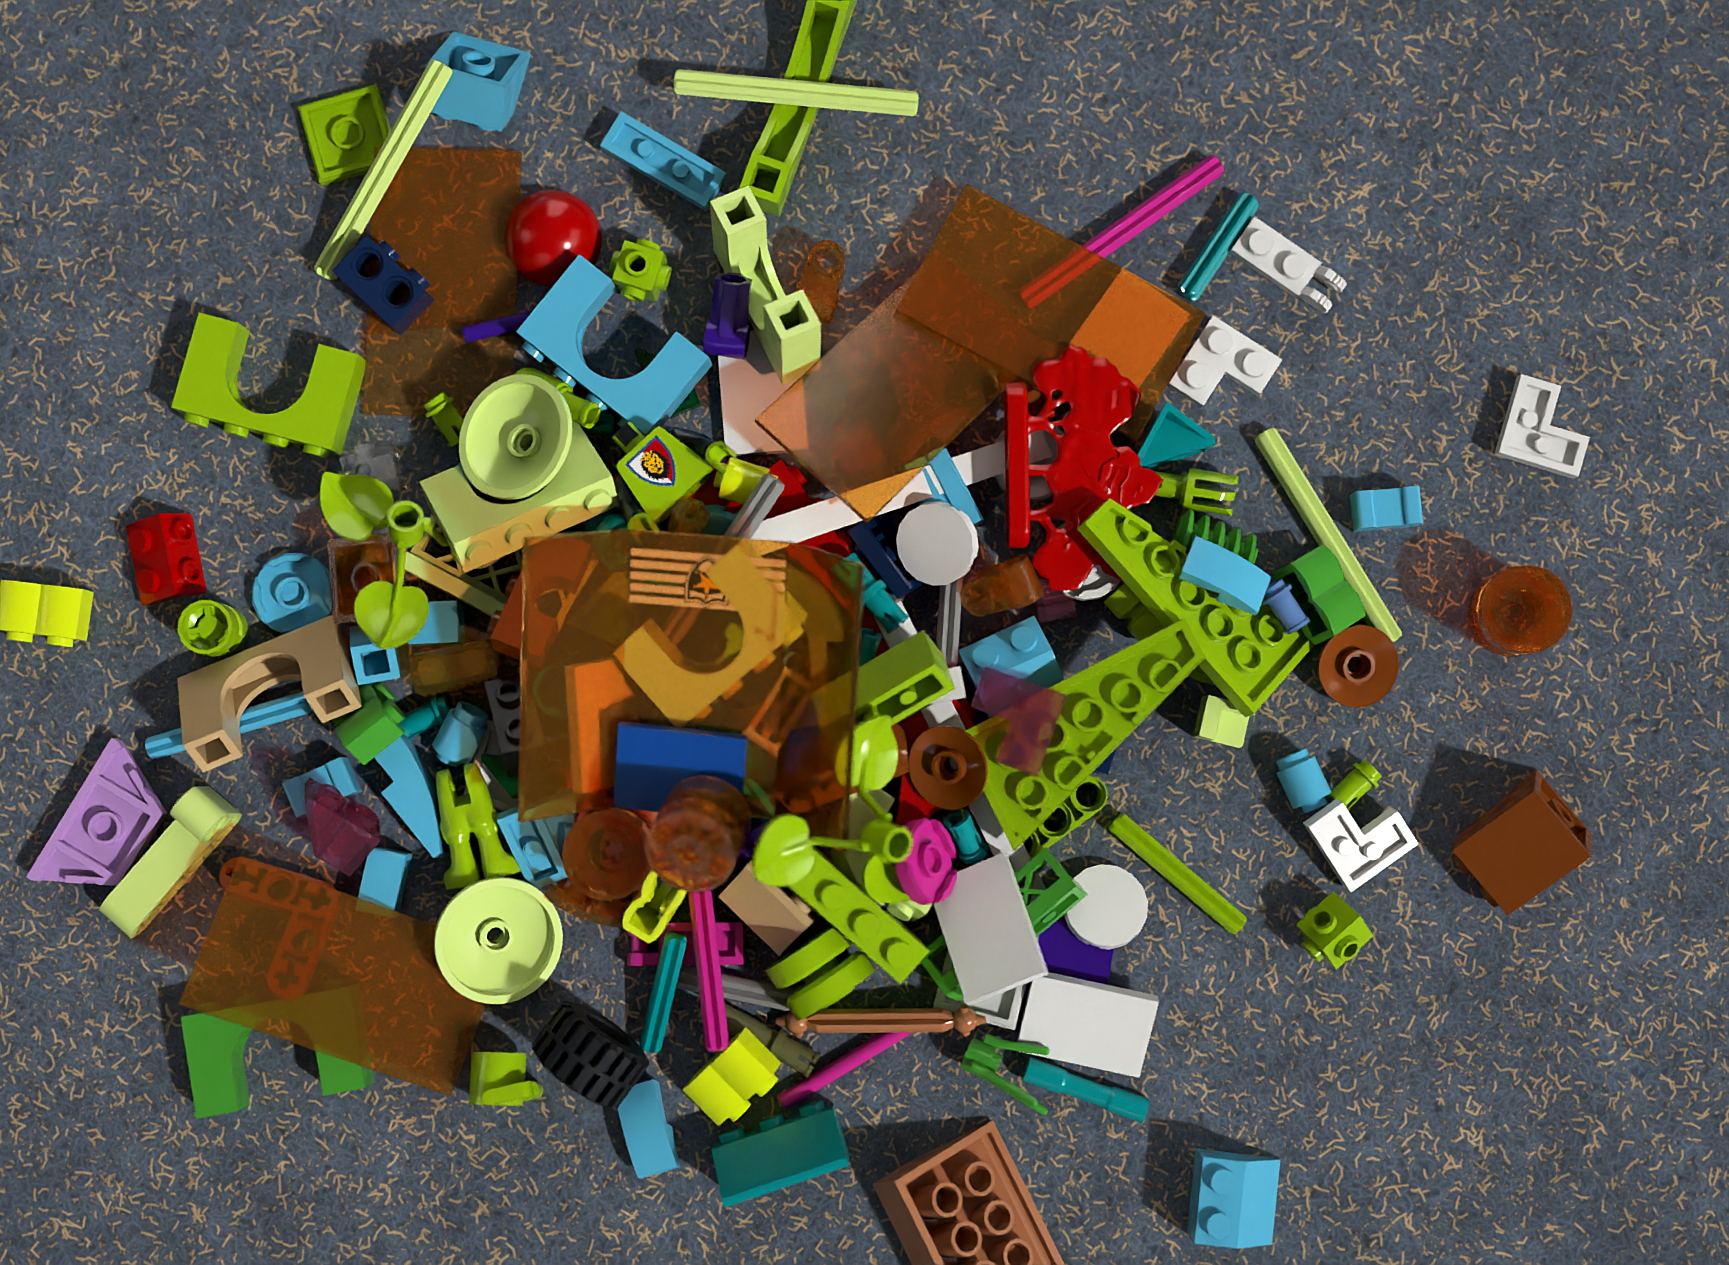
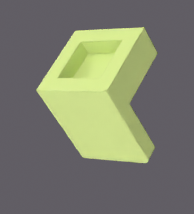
[1193,695,1256,748]

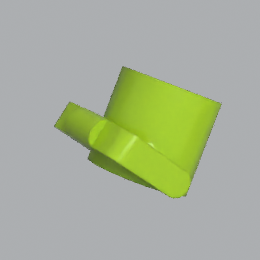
[468,1052,544,1106]

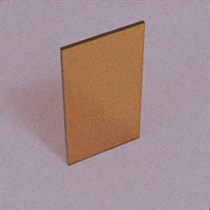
[364,147,522,418]
[896,184,1206,442]
[755,251,1047,524]
[179,856,486,1096]

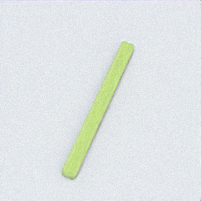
[314,59,452,280]
[674,69,919,116]
[1255,428,1402,642]

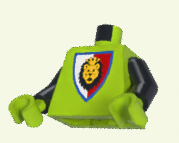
[612,422,737,545]

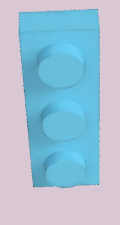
[600,111,727,211]

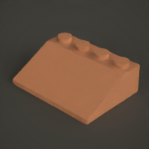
[872,1120,1065,1265]

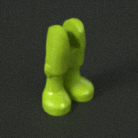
[436,763,521,890]

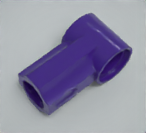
[703,272,752,360]

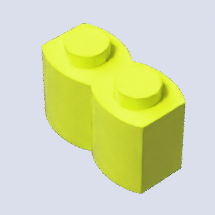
[0,580,94,647]
[622,843,702,943]
[682,1027,781,1126]

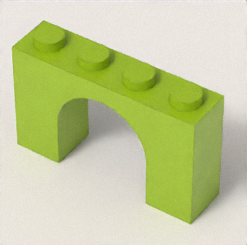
[171,312,368,459]
[788,845,930,984]

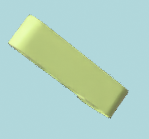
[99,786,242,938]

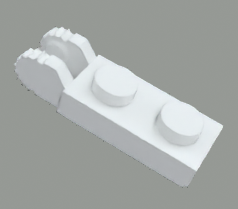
[1229,216,1347,313]

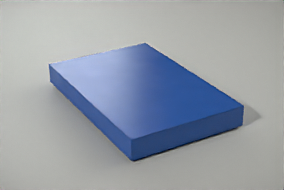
[613,721,748,822]

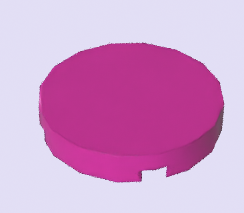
[895,818,957,905]

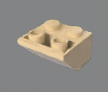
[718,861,815,955]

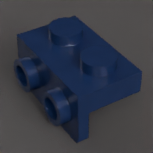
[848,508,924,599]

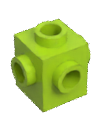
[609,239,672,302]
[1296,891,1373,970]

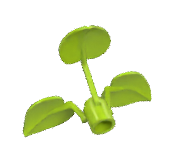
[320,472,501,649]
[751,714,913,903]

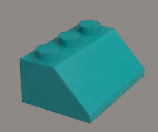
[711,1100,849,1208]

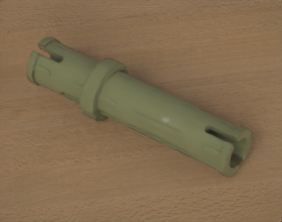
[697,1003,821,1078]

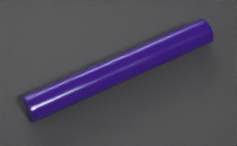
[462,310,533,343]

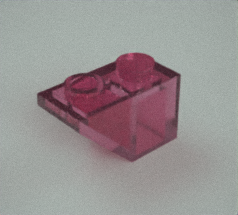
[305,778,381,876]

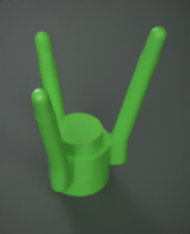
[960,1033,1050,1115]

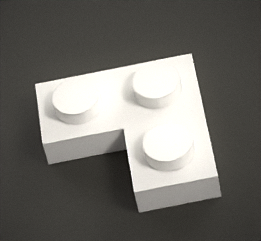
[1167,315,1282,408]
[1494,374,1590,479]
[1303,799,1418,892]

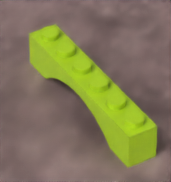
[739,0,857,217]

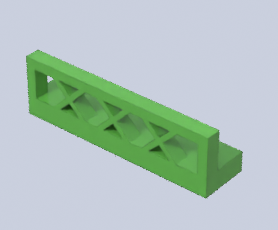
[921,848,1088,1002]

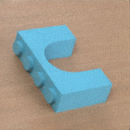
[516,254,713,437]

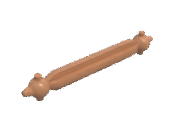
[776,1004,986,1037]

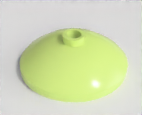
[459,374,572,500]
[434,877,563,1004]

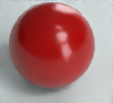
[505,190,602,287]

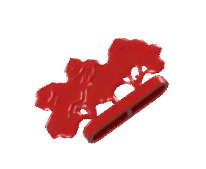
[1004,344,1164,591]

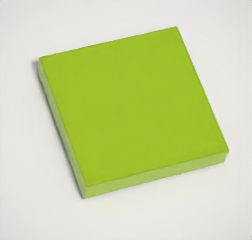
[298,84,391,186]

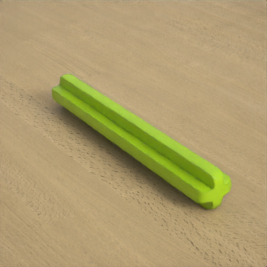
[1109,813,1247,934]

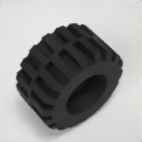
[532,1001,649,1108]

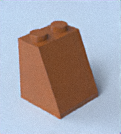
[1452,769,1591,915]

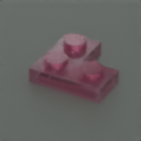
[970,667,1067,777]

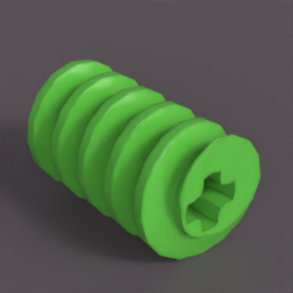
[1169,508,1259,564]

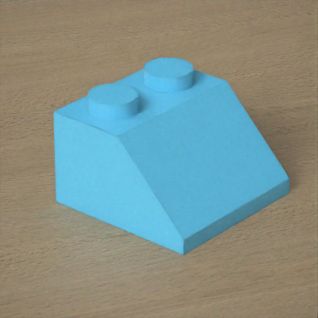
[425,31,531,132]
[958,616,1064,719]
[1187,1149,1280,1249]

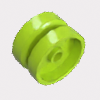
[765,925,876,1021]

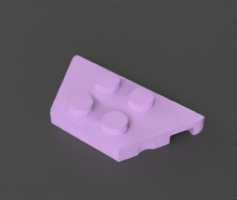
[26,737,167,886]

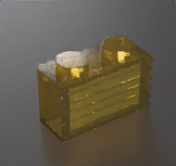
[409,638,506,699]

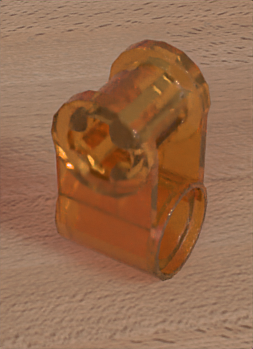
[794,240,846,325]
[960,554,1045,617]

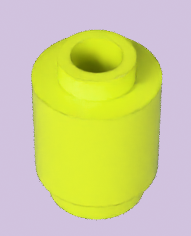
[713,457,779,505]

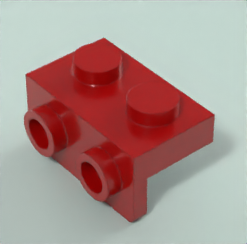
[126,513,207,606]

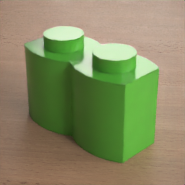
[1273,544,1365,645]
[332,681,405,765]

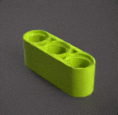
[1027,776,1108,860]

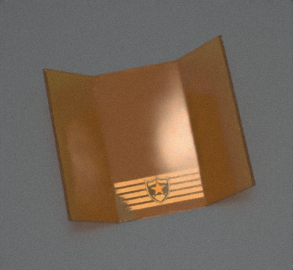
[518,529,865,852]

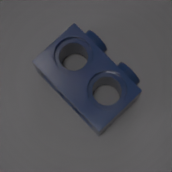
[332,235,434,335]

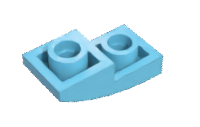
[1179,536,1271,616]
[618,1079,680,1179]

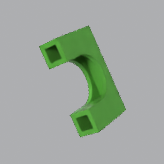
[181,977,374,1119]

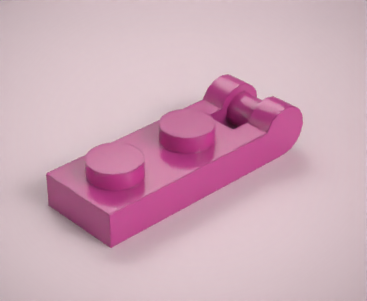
[627,921,744,966]

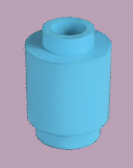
[432,701,488,767]
[1275,748,1331,813]

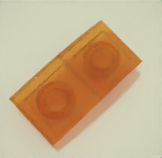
[543,879,631,927]

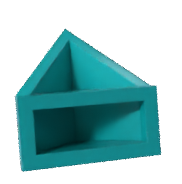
[1136,402,1216,469]

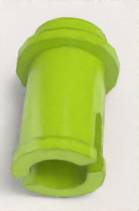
[423,391,464,447]
[1328,759,1382,811]

